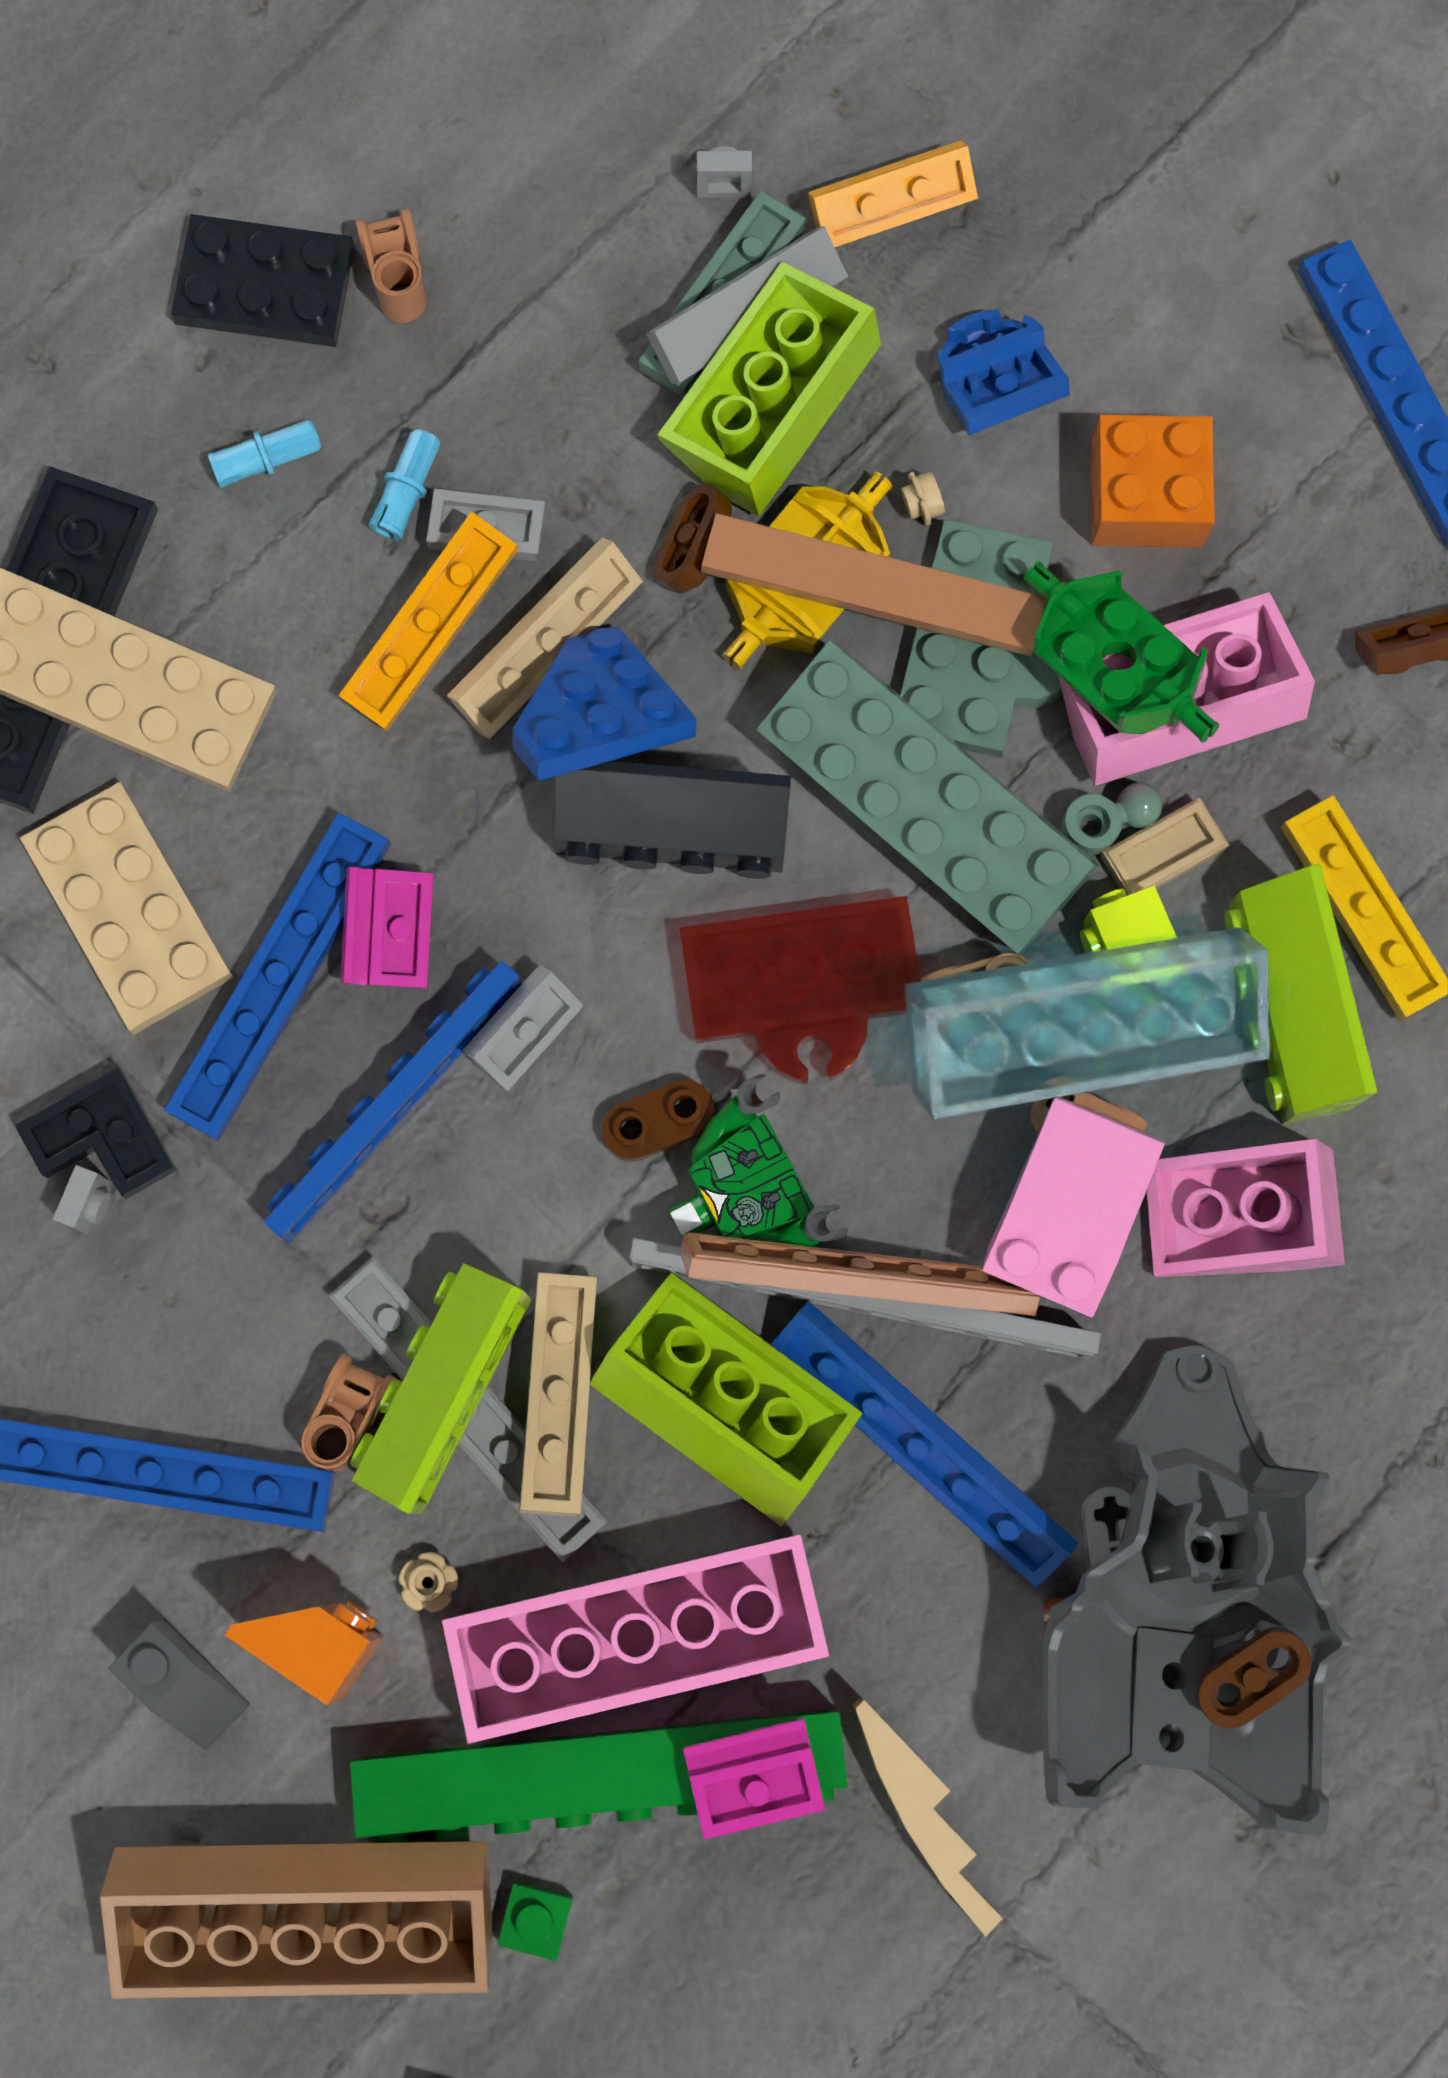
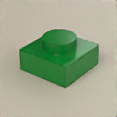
[497,1881,573,1961]

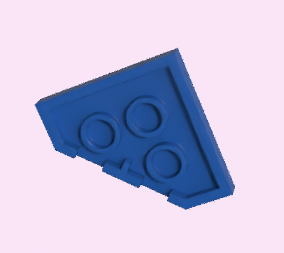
[513,626,696,781]

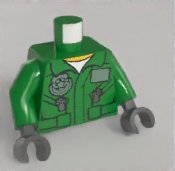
[668,1074,848,1247]

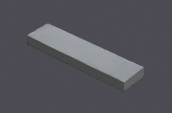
[646,226,848,384]

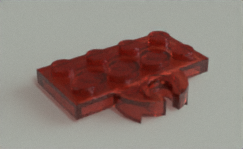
[679,896,925,1084]

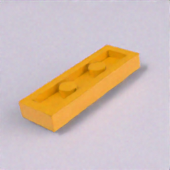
[808,140,978,247]

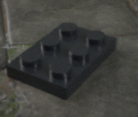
[171,214,355,347]

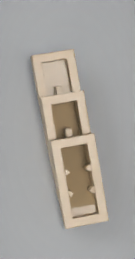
[852,1697,1003,1937]

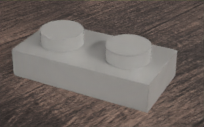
[426,488,546,562]
[463,965,584,1092]

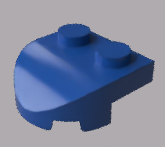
[938,309,1070,435]

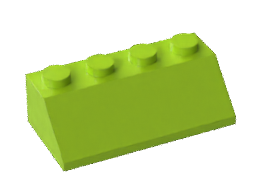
[657,262,881,517]
[1225,864,1378,1124]
[350,1263,532,1514]
[590,1272,863,1527]

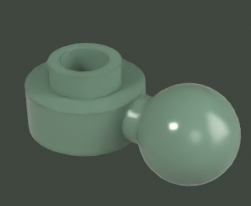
[1061,783,1162,855]

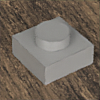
[697,146,752,199]
[52,1165,111,1235]

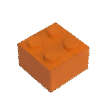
[1091,415,1215,548]

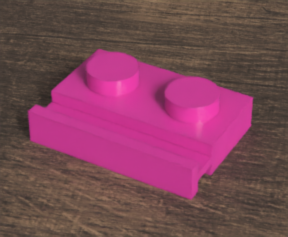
[340,867,433,989]
[683,1718,825,1840]

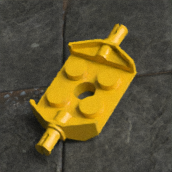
[722,471,892,670]

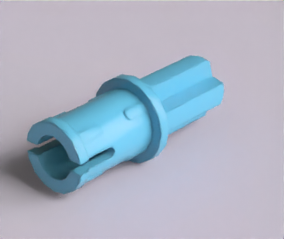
[208,420,321,488]
[368,429,440,541]

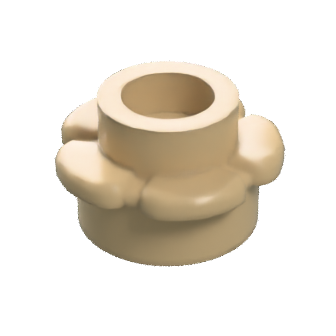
[901,471,945,525]
[399,1552,458,1613]

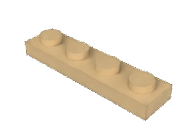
[447,537,643,739]
[519,1272,597,1517]

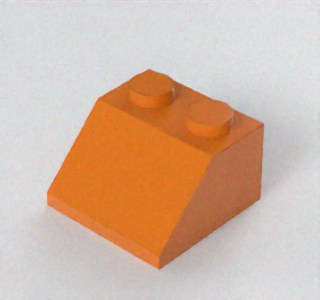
[225,1601,384,1706]

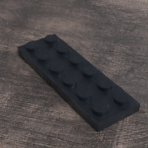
[0,466,158,814]

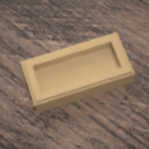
[1100,797,1229,896]

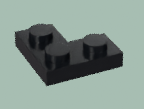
[15,1067,178,1199]

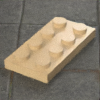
[20,782,234,1035]

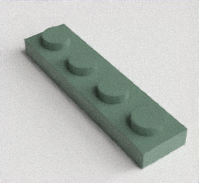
[638,190,806,398]

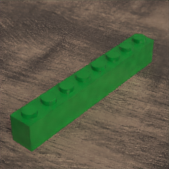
[350,1708,847,1843]

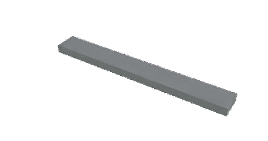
[629,1238,1101,1360]

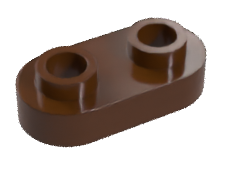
[654,484,732,593]
[602,1080,714,1162]
[1197,1627,1312,1728]

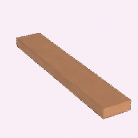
[701,513,1046,656]
[680,1232,1040,1316]

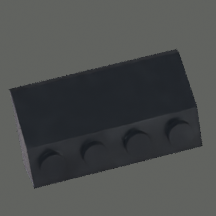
[553,761,791,879]

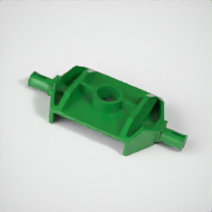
[1023,562,1219,743]

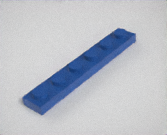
[1298,239,1448,549]
[164,812,391,1142]
[263,960,522,1244]
[771,1301,1079,1588]
[0,1419,335,1532]

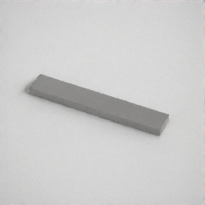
[329,1257,608,1562]

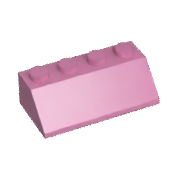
[1058,592,1315,786]

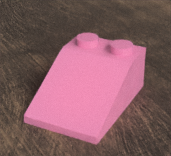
[982,1095,1165,1318]
[1147,1139,1345,1277]

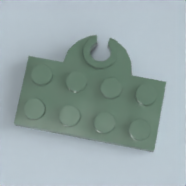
[900,519,1063,758]

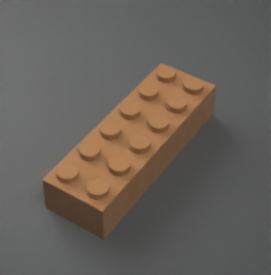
[100,1841,493,1999]

